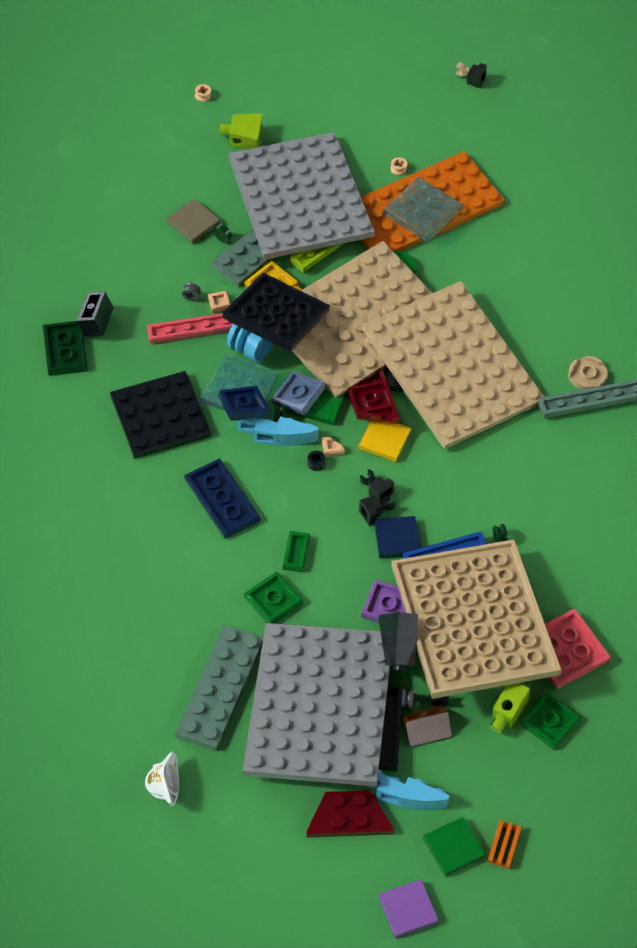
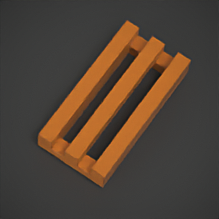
[487,820,522,869]

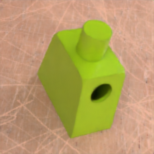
[220,114,263,149]
[490,683,530,733]

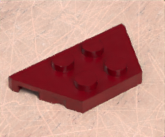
[348,368,400,424]
[306,790,394,838]

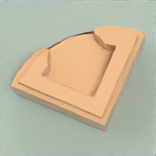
[321,437,345,457]

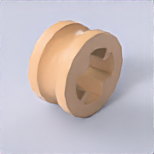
[195,84,211,102]
[391,157,408,175]

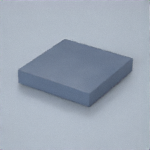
[271,371,326,416]

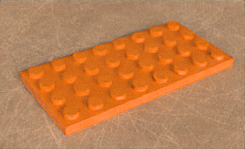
[361,151,505,251]

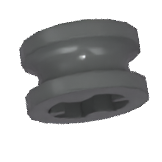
[182,283,201,301]
[401,689,414,709]

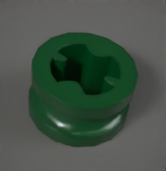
[274,404,285,422]
[492,524,508,542]

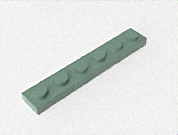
[538,379,637,419]

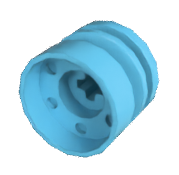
[226,324,274,363]

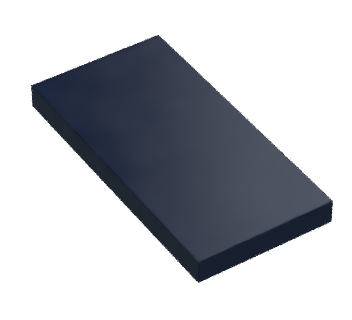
[184,458,261,539]

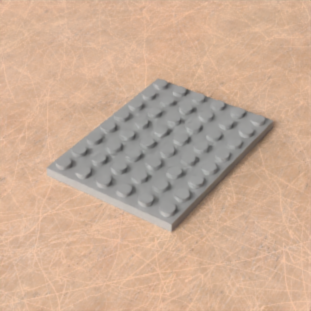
[228,132,374,260]
[242,623,390,786]

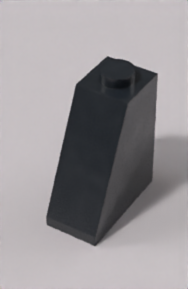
[379,612,418,671]

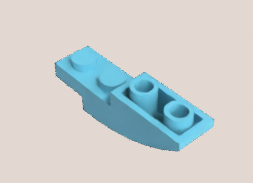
[237,416,319,446]
[370,770,449,810]

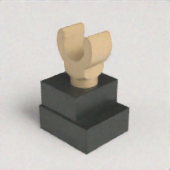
[456,62,487,88]

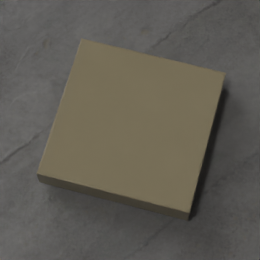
[167,199,220,244]

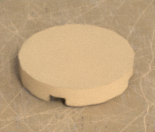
[568,356,608,390]

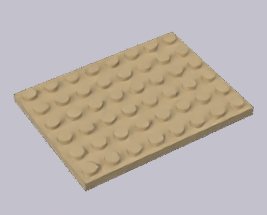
[292,241,432,398]
[361,281,544,449]
[392,540,561,699]

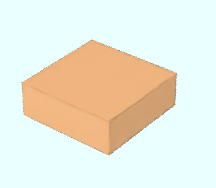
[208,291,231,313]

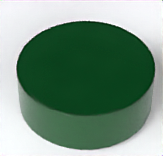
[213,224,232,243]

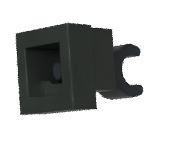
[360,469,394,501]
[358,494,396,526]

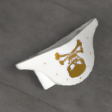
[145,752,179,806]

